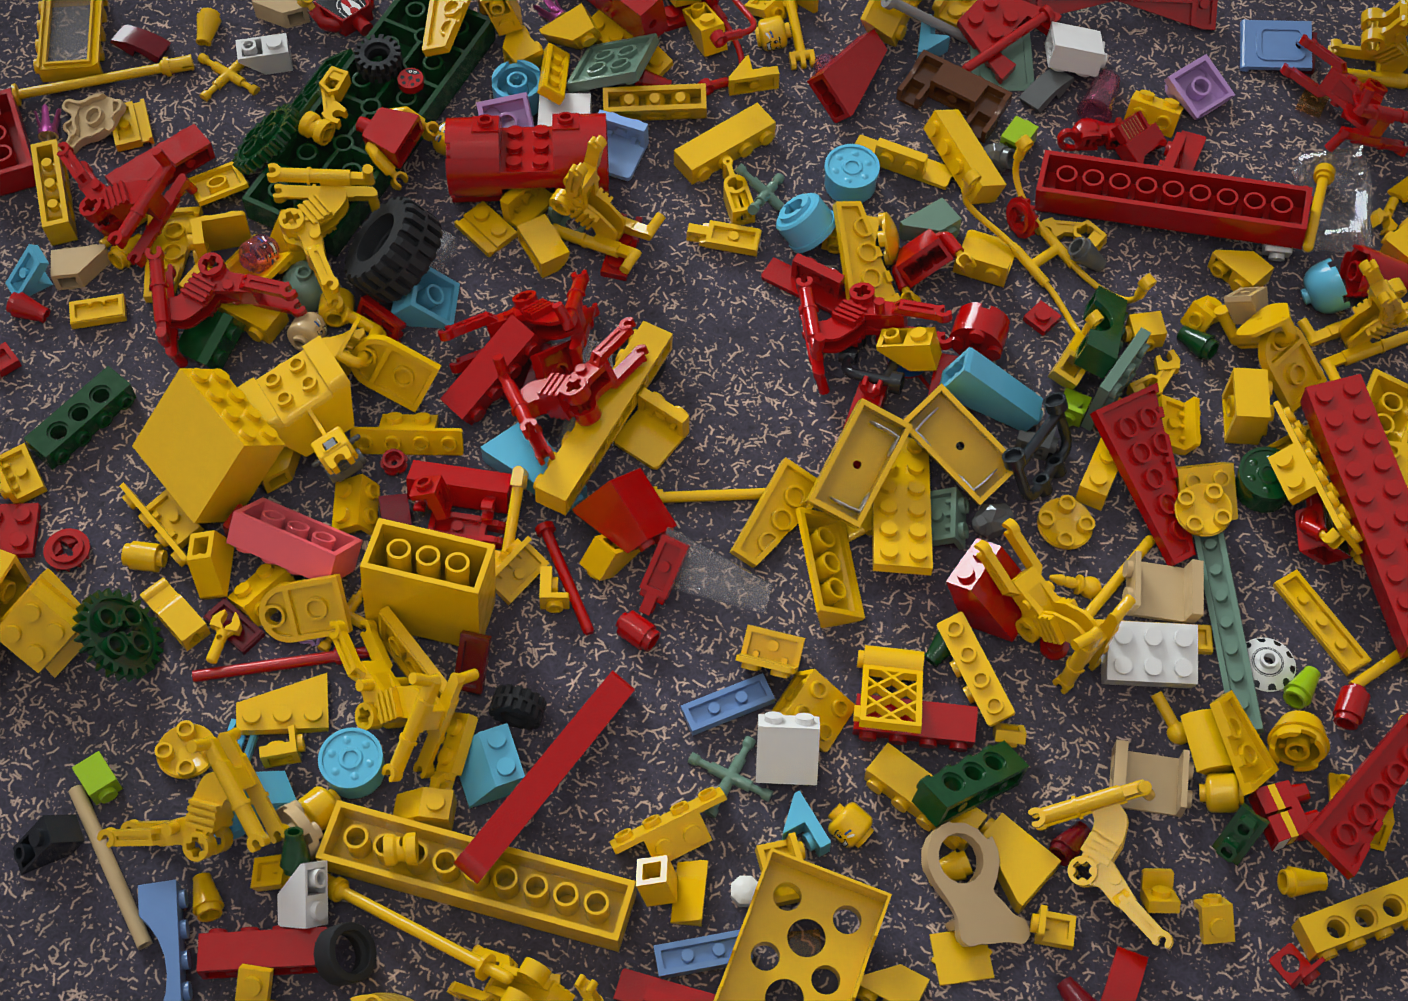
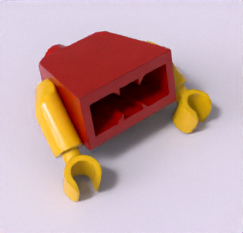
[356,106,439,190]

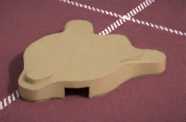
[62,93,126,154]

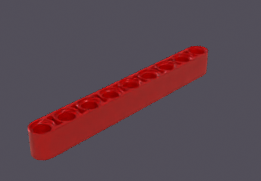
[453,670,635,884]

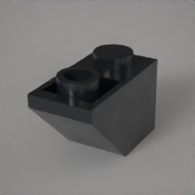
[13,814,85,875]

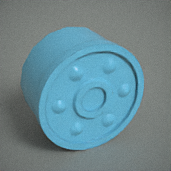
[824,144,880,203]
[776,193,836,253]
[318,727,385,799]

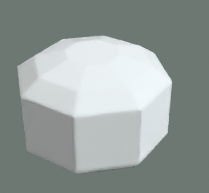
[731,876,758,907]

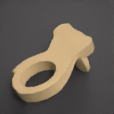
[921,821,1031,947]

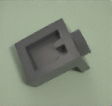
[1015,427,1059,461]

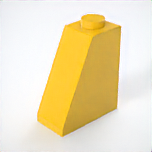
[980,813,1061,914]

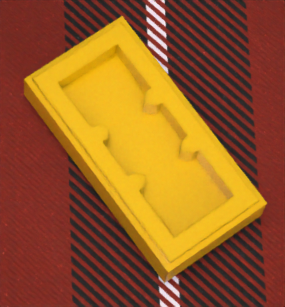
[69,294,127,329]

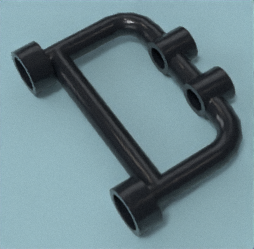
[838,324,927,395]
[1002,392,1072,501]

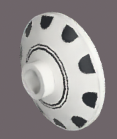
[1246,638,1296,692]

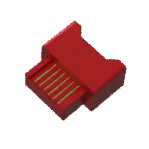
[1111,110,1168,164]

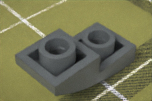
[1019,68,1075,114]

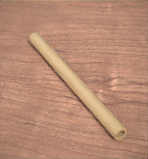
[68,785,153,950]

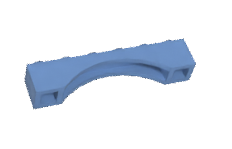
[138,879,193,1001]

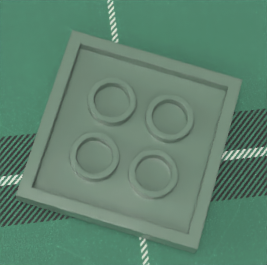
[566,33,659,93]
[1081,327,1151,431]

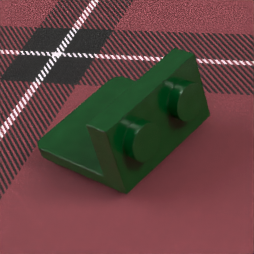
[178,311,246,369]

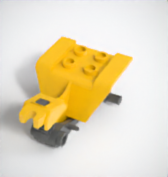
[237,335,367,484]

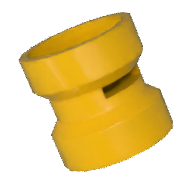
[298,111,336,146]
[383,832,419,866]

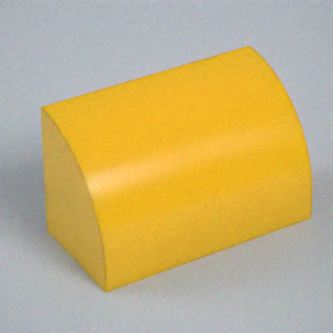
[517,214,570,278]
[1180,709,1234,775]

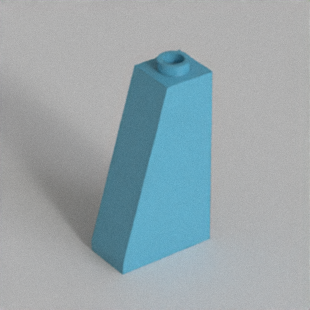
[940,347,1043,432]
[481,422,588,511]

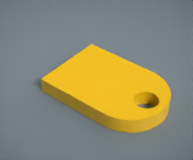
[259,573,353,643]

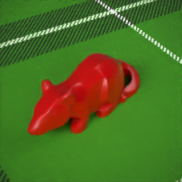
[1057,117,1122,151]

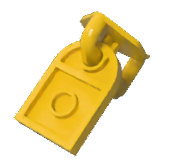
[1214,303,1327,412]
[335,307,441,413]

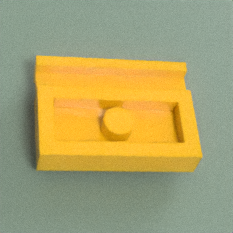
[112,98,155,152]
[454,201,518,258]

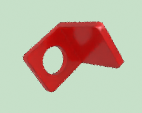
[1269,943,1326,989]

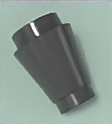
[1068,237,1107,272]

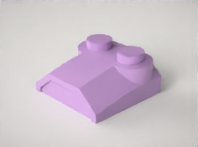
[1164,54,1235,120]
[476,92,535,128]

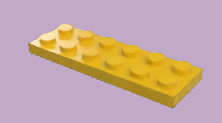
[872,437,933,576]

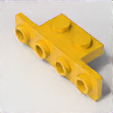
[855,135,953,190]
[350,412,464,456]
[119,482,204,567]
[937,612,1015,727]
[610,787,727,861]

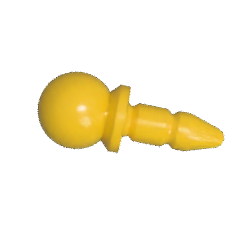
[1049,574,1102,599]

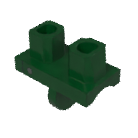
[1211,803,1270,866]

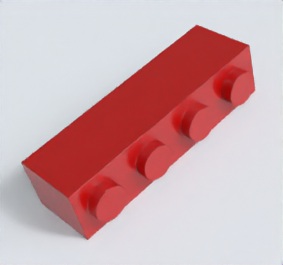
[105,124,215,187]
[440,315,544,425]
[852,693,978,752]
[196,925,328,979]

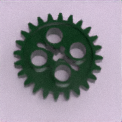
[232,103,301,175]
[72,588,164,682]

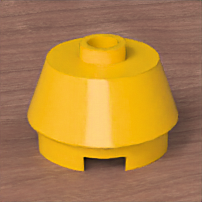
[1267,711,1330,772]

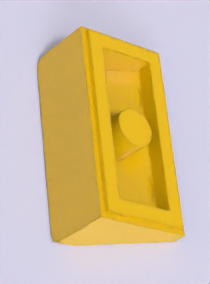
[670,860,708,927]

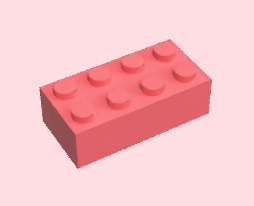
[226,497,363,579]

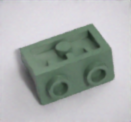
[930,487,970,550]

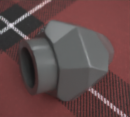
[984,143,1015,173]
[972,503,1014,539]

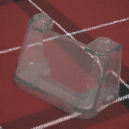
[1293,146,1372,255]

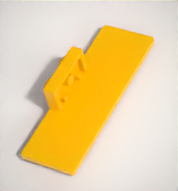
[1268,400,1363,555]

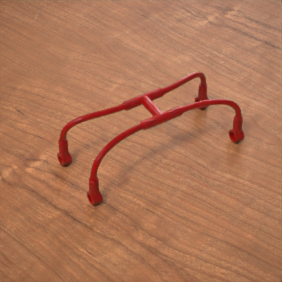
[698,0,757,96]

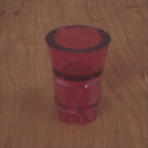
[1077,69,1121,123]

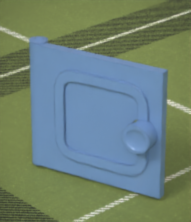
[1240,19,1312,72]

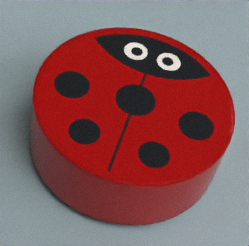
[397,68,424,94]

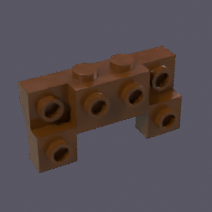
[896,50,1013,143]

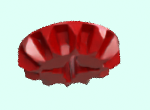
[1006,196,1039,239]
[43,528,92,572]

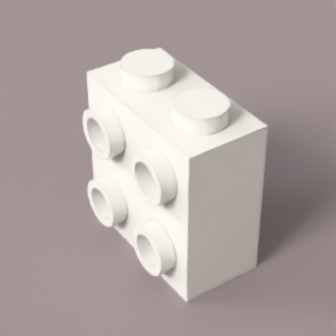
[1045,21,1107,77]
[537,93,592,126]
[756,711,820,785]

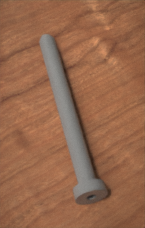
[881,0,968,43]

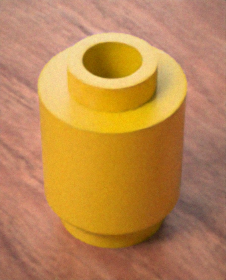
[121,541,168,573]

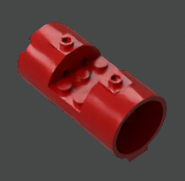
[445,112,609,202]

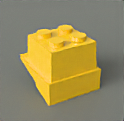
[0,568,83,678]

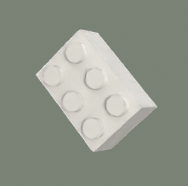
[1101,621,1198,688]

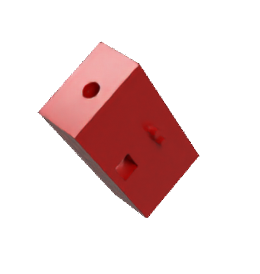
[587,0,669,37]

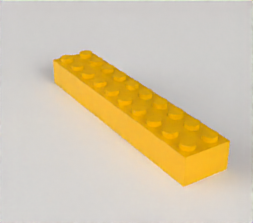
[315,800,637,952]

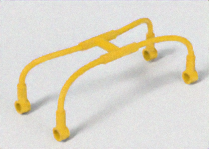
[961,134,1157,336]

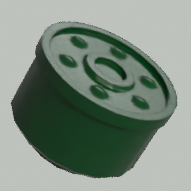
[1235,447,1288,513]

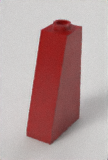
[807,29,888,123]

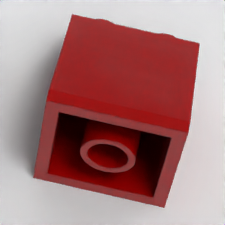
[572,468,677,553]
[946,538,1022,642]

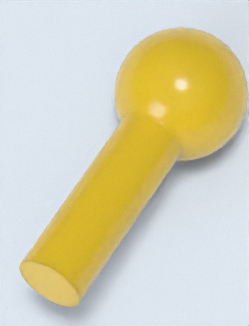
[1151,691,1188,745]

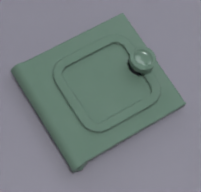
[969,32,1034,91]

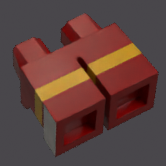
[1248,780,1320,852]

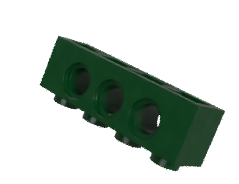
[23,366,136,470]
[912,740,1029,828]

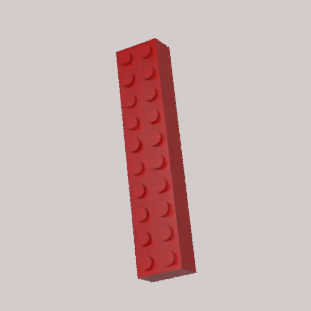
[1035,150,1313,249]
[1300,374,1408,659]

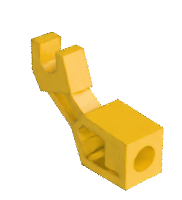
[319,66,351,130]
[1035,217,1107,251]
[1126,349,1180,397]

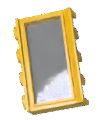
[33,0,108,82]

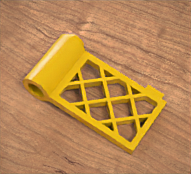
[853,645,924,734]

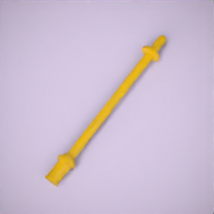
[11,54,195,106]
[328,873,514,985]

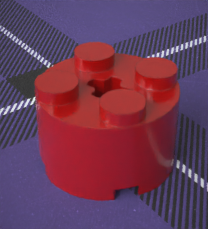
[949,302,1010,361]

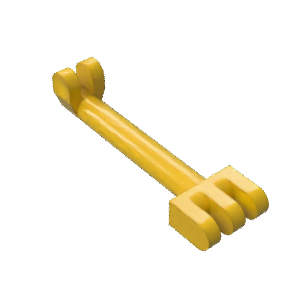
[782,0,816,70]
[495,466,529,561]

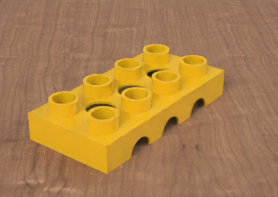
[714,848,892,1001]

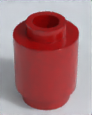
[615,610,661,652]
[1333,683,1371,730]

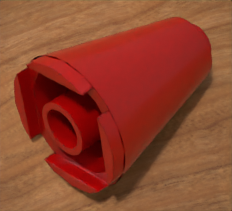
[1339,244,1408,298]

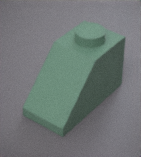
[898,198,962,241]

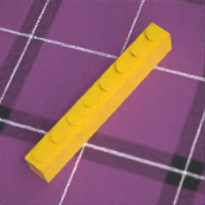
[533,321,673,516]

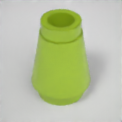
[1283,666,1321,709]

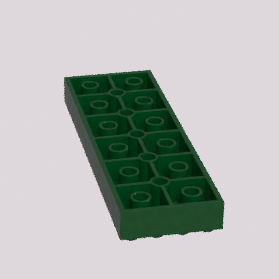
[242,0,496,257]

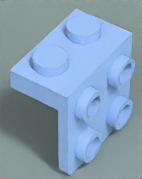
[598,110,649,181]

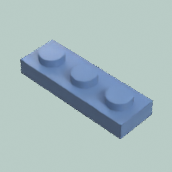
[681,673,775,736]
[653,930,753,979]

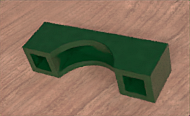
[1073,286,1128,379]

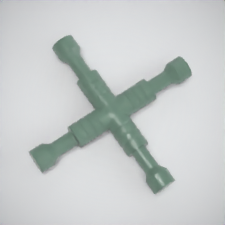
[734,163,785,215]
[688,736,774,818]

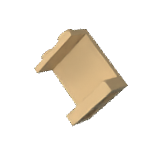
[1122,551,1204,624]
[1109,740,1194,817]

